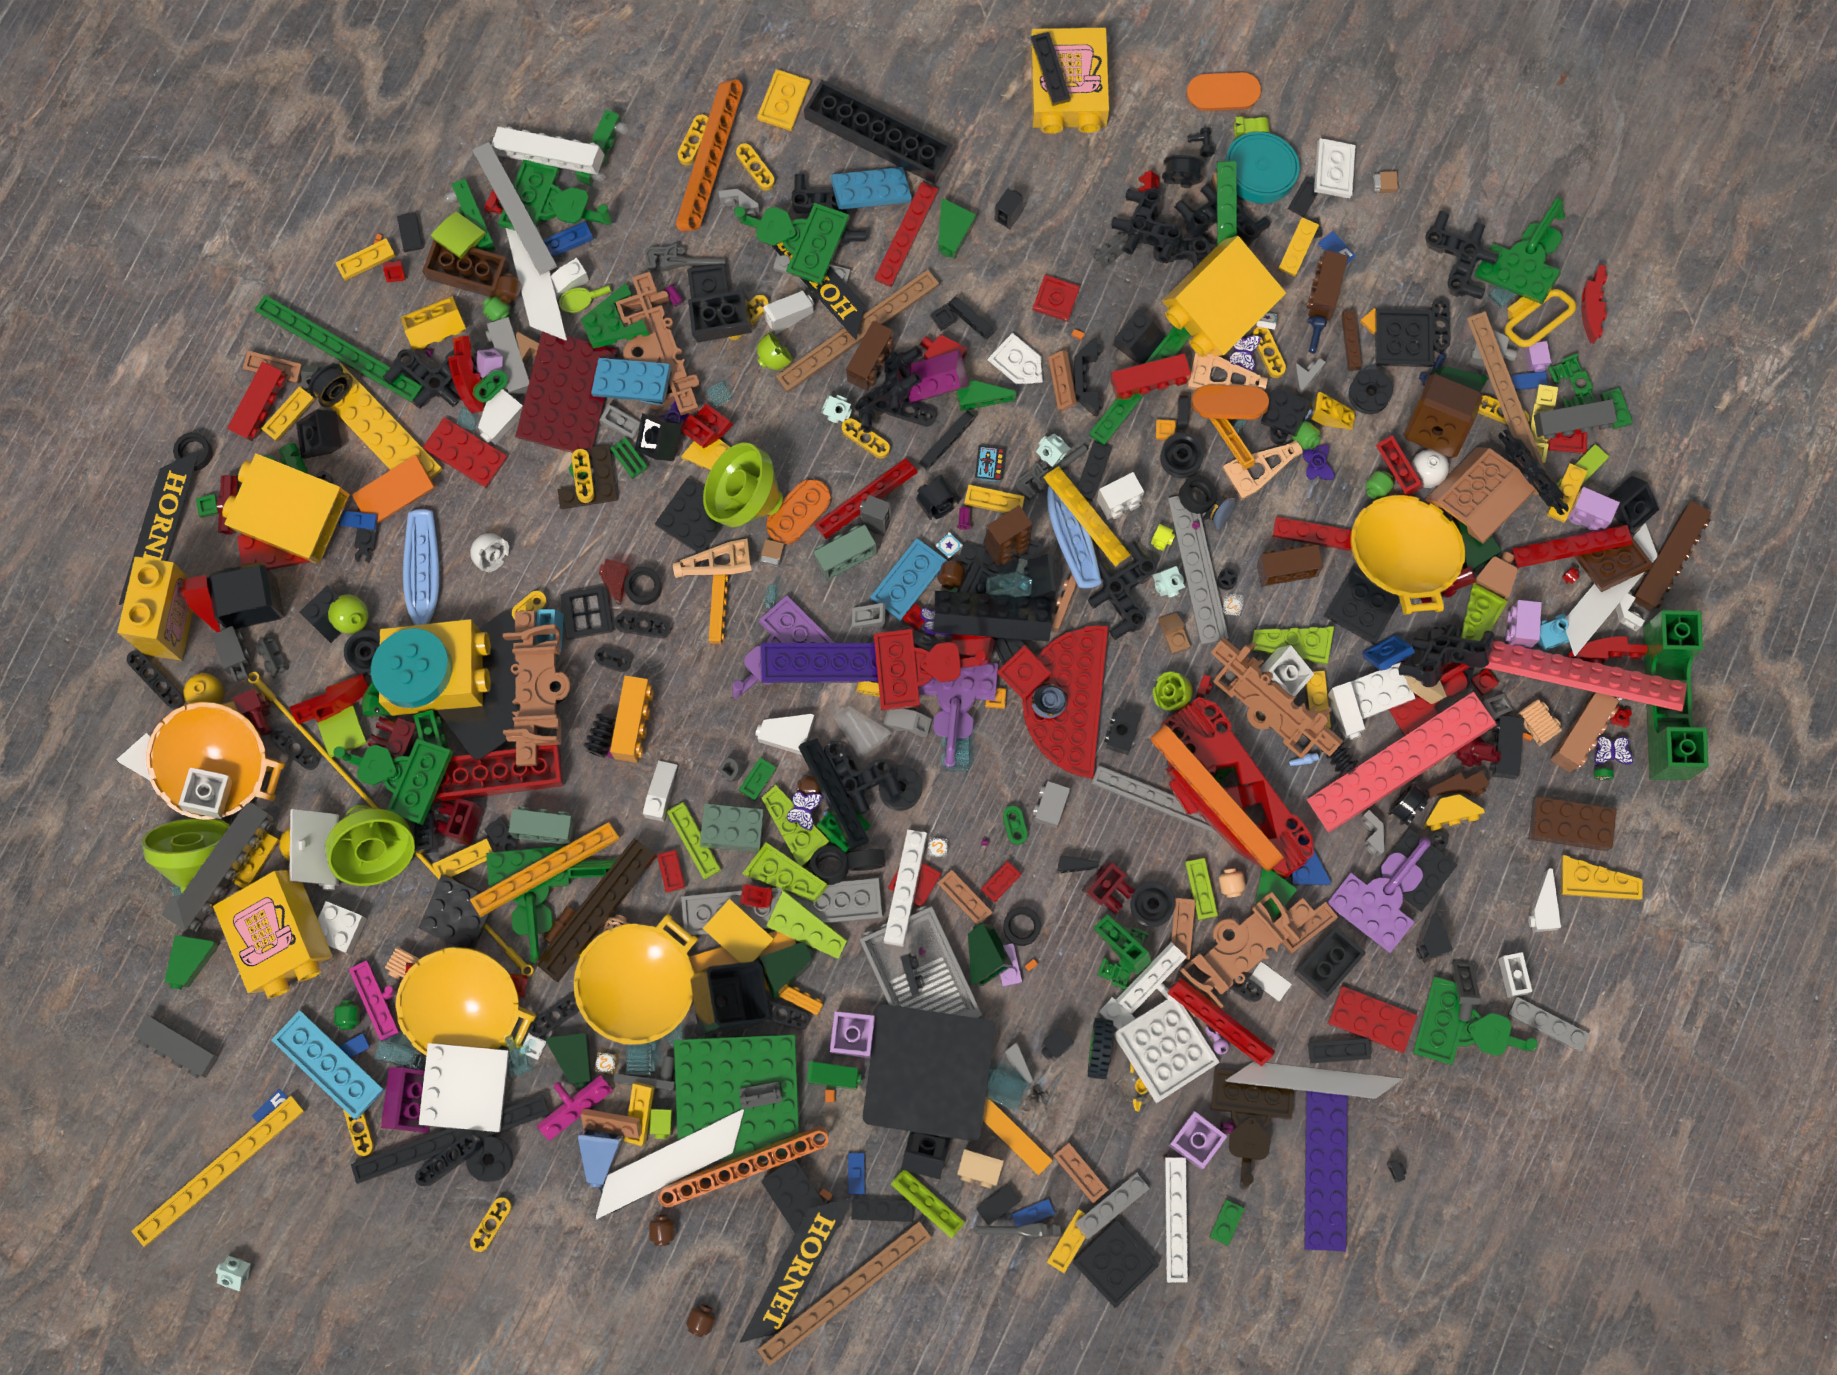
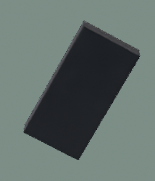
[1288,176,1318,217]
[397,212,423,253]
[976,1185,1021,1225]

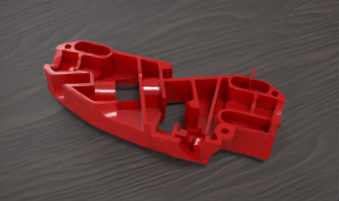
[1159,697,1313,879]

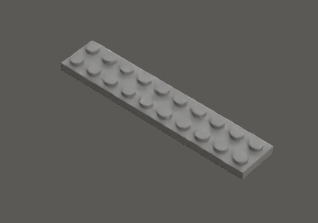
[681,878,882,936]

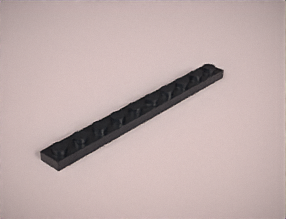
[350,1095,550,1184]

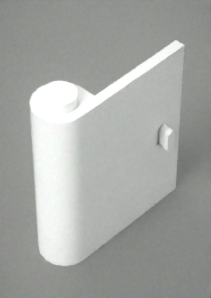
[290,809,339,891]

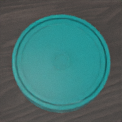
[1224,132,1300,204]
[371,628,452,708]

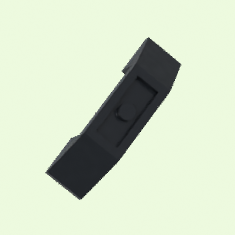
[1074,338,1102,416]

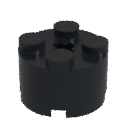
[916,475,961,520]

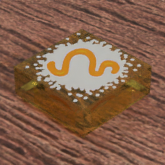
[594,1051,618,1075]

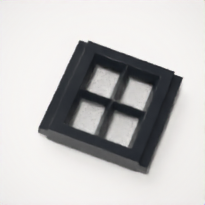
[560,587,613,639]

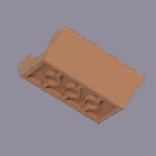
[1425,447,1535,544]

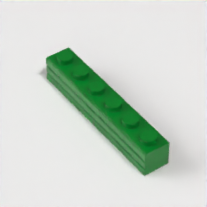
[568,859,617,878]

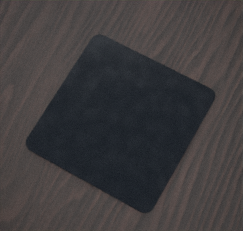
[437,612,570,760]
[863,1004,995,1141]

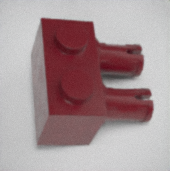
[232,688,272,736]
[368,716,418,759]
[1453,736,1501,767]
[435,798,484,846]
[1081,861,1135,914]

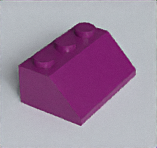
[908,350,969,402]
[381,1067,429,1133]

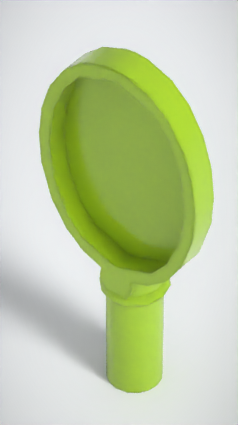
[559,285,611,313]

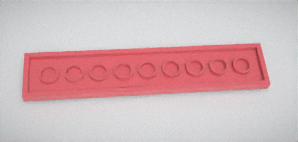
[1484,641,1687,711]
[1307,692,1496,833]

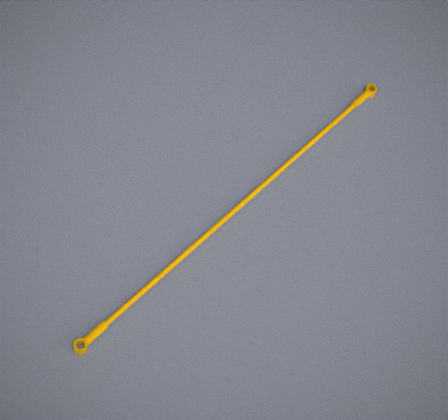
[248,672,534,977]

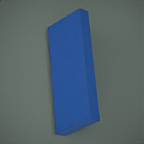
[1510,371,1548,390]
[339,511,378,530]
[339,1033,371,1058]
[848,1153,865,1194]
[1011,1199,1055,1226]

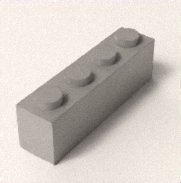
[485,317,529,398]

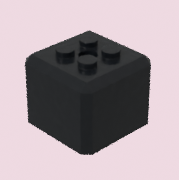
[207,562,284,629]
[690,961,770,1034]

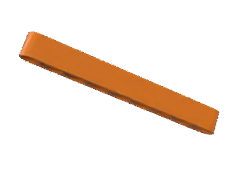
[676,79,743,232]
[1150,725,1283,872]
[658,1126,829,1207]

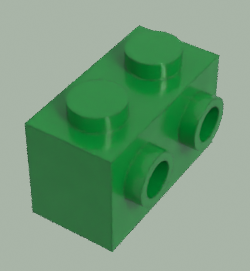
[414,710,448,748]

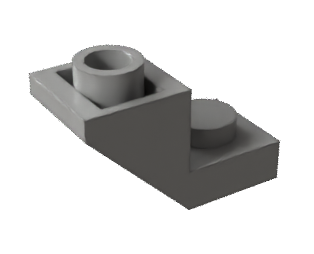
[719,189,760,217]
[883,709,932,737]
[1361,810,1384,857]

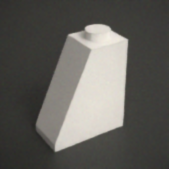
[763,291,814,335]
[478,389,523,445]
[1327,682,1365,740]
[756,714,815,755]

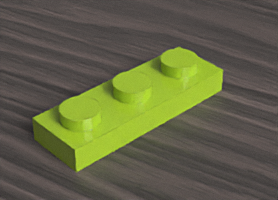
[1185,858,1218,921]

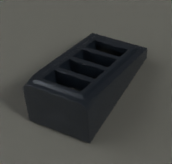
[414,810,438,854]
[1057,855,1099,874]

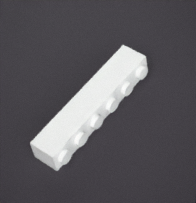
[491,127,605,175]

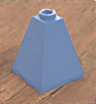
[578,1129,624,1187]

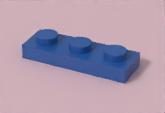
[543,222,594,258]

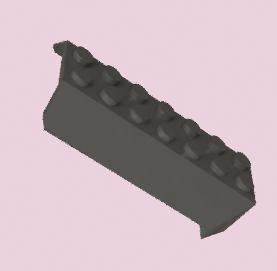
[162,803,274,934]

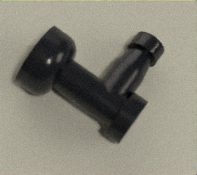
[1187,127,1215,157]

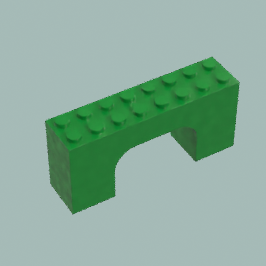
[1643,610,1709,781]

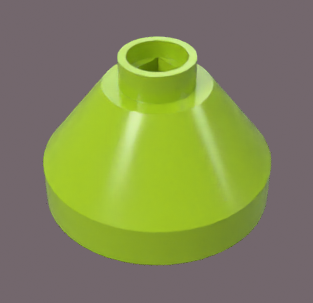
[703,443,783,527]
[325,805,415,886]
[142,818,230,893]

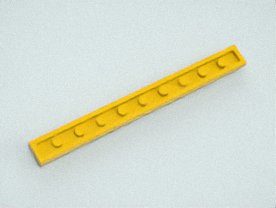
[131,1096,305,1247]

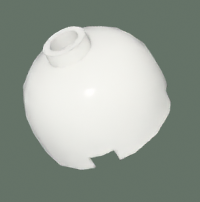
[1410,449,1449,488]
[470,533,509,573]

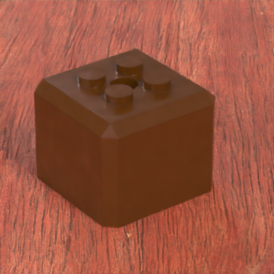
[1403,374,1483,458]

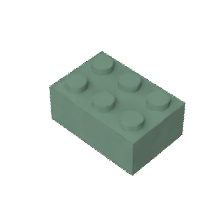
[814,525,877,581]
[700,804,763,853]
[509,807,576,845]

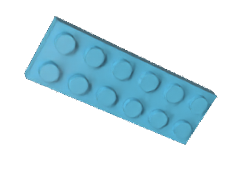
[272,1010,384,1121]

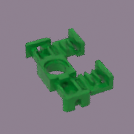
[1548,354,1595,408]
[1097,923,1149,990]

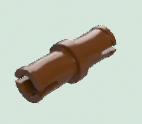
[543,906,575,944]

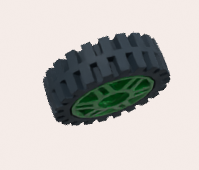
[1087,1018,1113,1080]

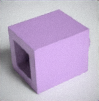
[1524,341,1551,372]
[476,349,503,378]

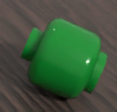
[334,1000,360,1030]

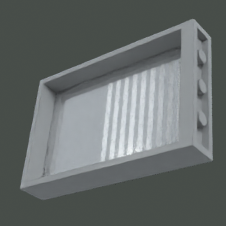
[859,906,982,1018]

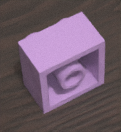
[1567,487,1620,532]
[1505,600,1542,649]
[830,1011,875,1058]
[1169,1111,1227,1170]

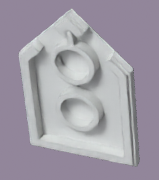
[987,333,1043,384]

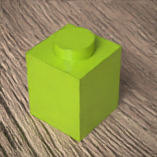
[650,1109,673,1139]

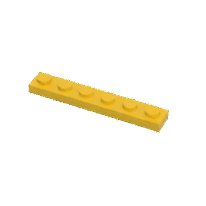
[1043,466,1131,567]

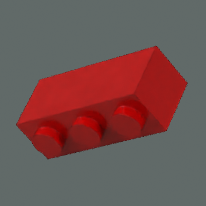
[1376,435,1423,496]

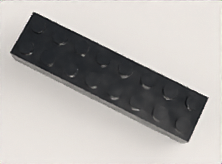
[804,79,953,184]

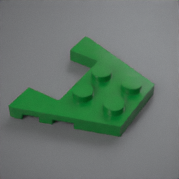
[581,283,650,348]

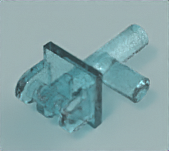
[505,1036,531,1078]

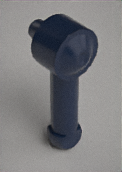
[1307,315,1327,354]
[1419,353,1446,386]

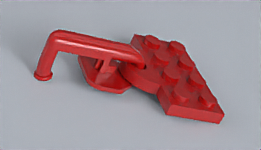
[874,629,989,711]
[1388,660,1470,736]

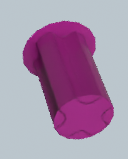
[663,284,684,307]
[956,507,971,530]
[1220,1119,1236,1134]

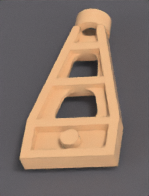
[1188,353,1268,391]
[1223,440,1303,500]
[673,538,752,578]

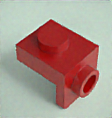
[740,884,773,909]

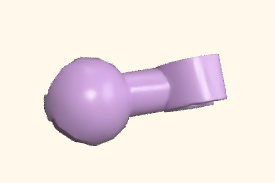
[1205,1027,1229,1055]

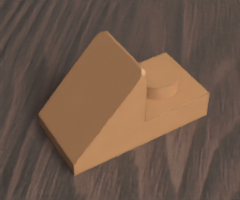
[516,332,539,365]
[1158,613,1190,655]

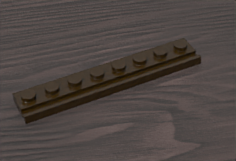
[535,838,657,982]

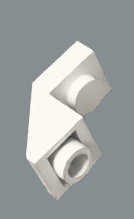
[1616,591,1645,631]

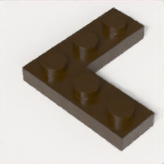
[557,445,618,509]

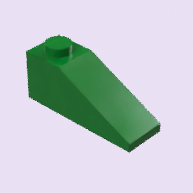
[956,380,1016,411]
[1093,914,1152,975]

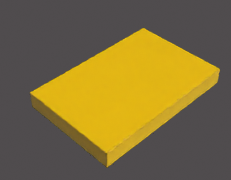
[757,69,811,131]
[703,899,774,963]

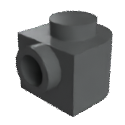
[301,365,321,388]
[717,757,745,782]

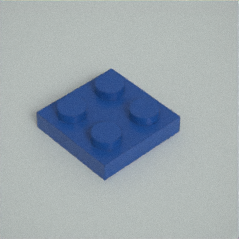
[1362,634,1415,671]

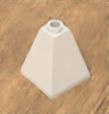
[116,733,152,781]

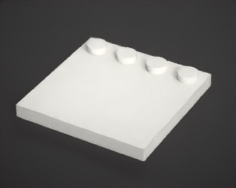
[1113,999,1220,1103]
[419,1043,509,1132]

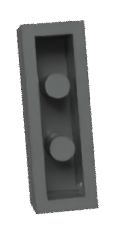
[859,495,891,537]

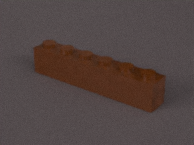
[1633,501,1711,612]

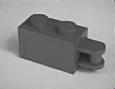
[211,626,251,684]

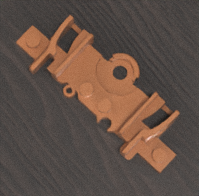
[616,272,700,415]
[502,611,571,766]
[1211,637,1343,759]
[1180,892,1316,1017]

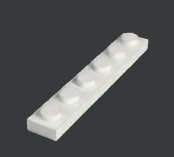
[884,829,927,947]
[1165,1158,1188,1282]

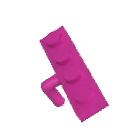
[349,960,400,1042]
[536,1075,613,1141]

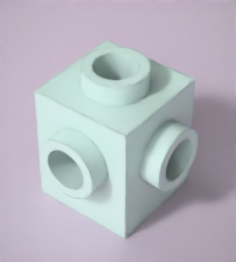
[821,395,852,424]
[1036,433,1071,467]
[1152,566,1185,598]
[216,1256,251,1291]

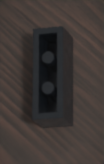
[1489,715,1524,779]

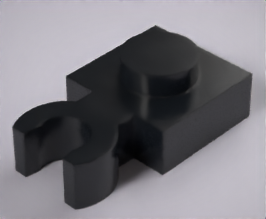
[354,528,378,563]
[484,818,517,852]

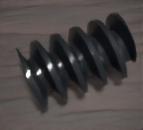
[584,714,616,758]
[1321,734,1358,778]

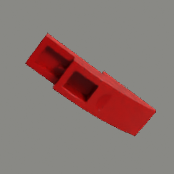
[1581,265,1608,344]
[448,335,484,413]
[1565,636,1647,664]
[290,674,369,724]

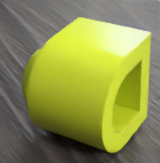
[1151,524,1175,551]

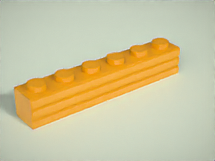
[1209,418,1255,470]
[708,574,728,644]
[764,979,823,1016]

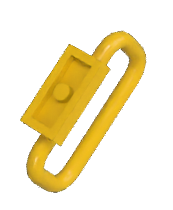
[1504,289,1576,347]

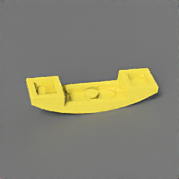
[1530,384,1558,463]

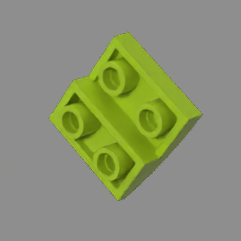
[431,211,486,259]
[317,706,367,758]

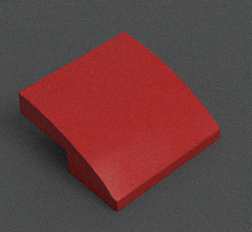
[681,404,733,448]

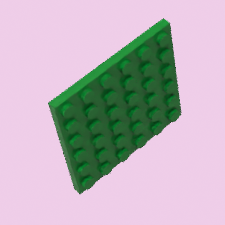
[674,1034,800,1160]

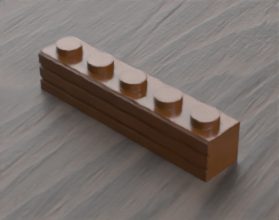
[1341,310,1362,371]

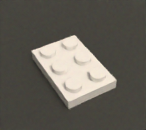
[1314,138,1355,199]
[1351,662,1416,720]

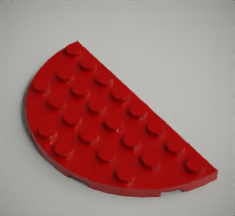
[1022,626,1108,779]

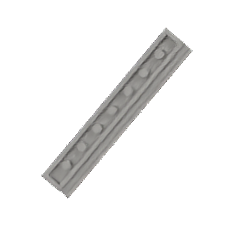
[1168,493,1229,646]

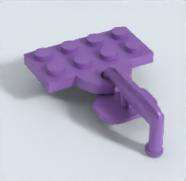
[732,595,835,699]
[919,663,998,767]
[1327,837,1431,953]

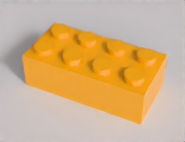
[610,676,654,763]

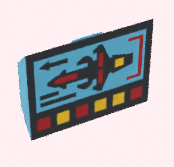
[975,445,1006,482]

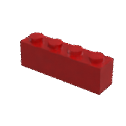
[1110,353,1191,400]
[227,361,287,442]

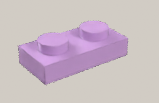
[1000,943,1022,987]

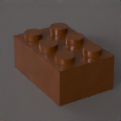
[1306,250,1348,321]
[846,321,895,391]
[1257,543,1323,587]

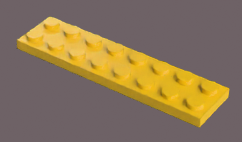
[330,364,442,480]

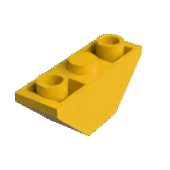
[1312,392,1355,430]
[1423,794,1485,831]

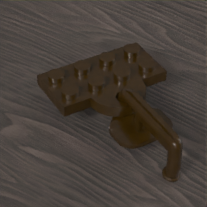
[1210,1069,1294,1190]

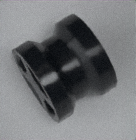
[1217,568,1238,591]

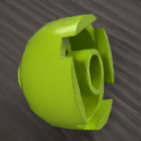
[757,332,793,371]
[328,594,369,634]
[1153,671,1193,711]

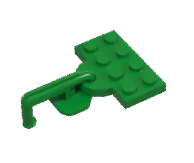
[498,159,612,231]
[1474,197,1565,304]
[734,203,850,285]
[333,739,453,825]
[486,846,569,964]
[1413,977,1538,1065]

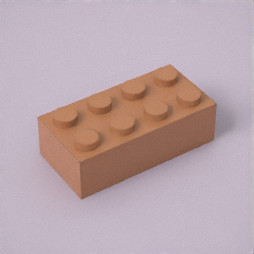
[1550,692,1619,773]

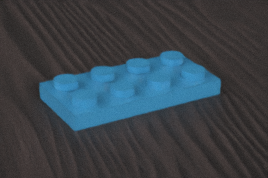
[830,167,912,210]
[591,358,672,403]
[870,538,947,622]

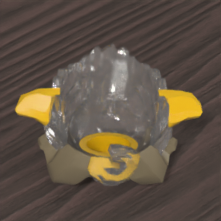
[1113,1063,1152,1112]

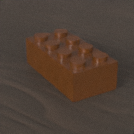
[423,240,510,298]
[985,505,1033,566]
[1528,797,1617,851]

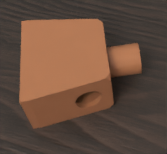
[1472,552,1518,600]

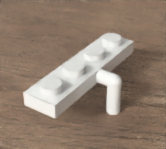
[1116,942,1187,1014]

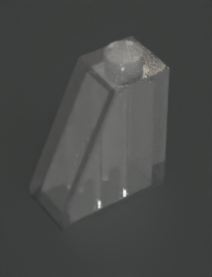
[833,706,892,758]

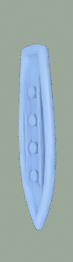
[1047,485,1102,588]
[403,509,439,625]

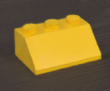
[400,296,466,350]

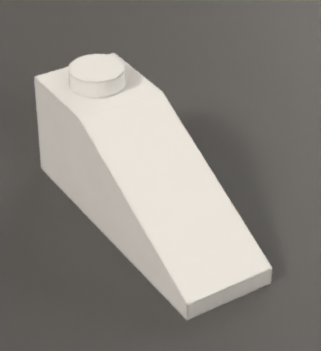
[551,258,589,300]
[643,761,678,822]
[1528,869,1561,932]

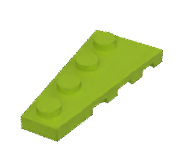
[1460,583,1508,641]
[1251,626,1334,665]
[742,842,828,902]
[766,889,847,959]

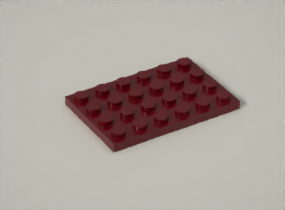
[515,331,616,457]

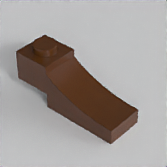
[1425,771,1490,800]

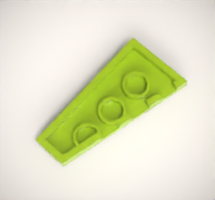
[761,785,829,867]

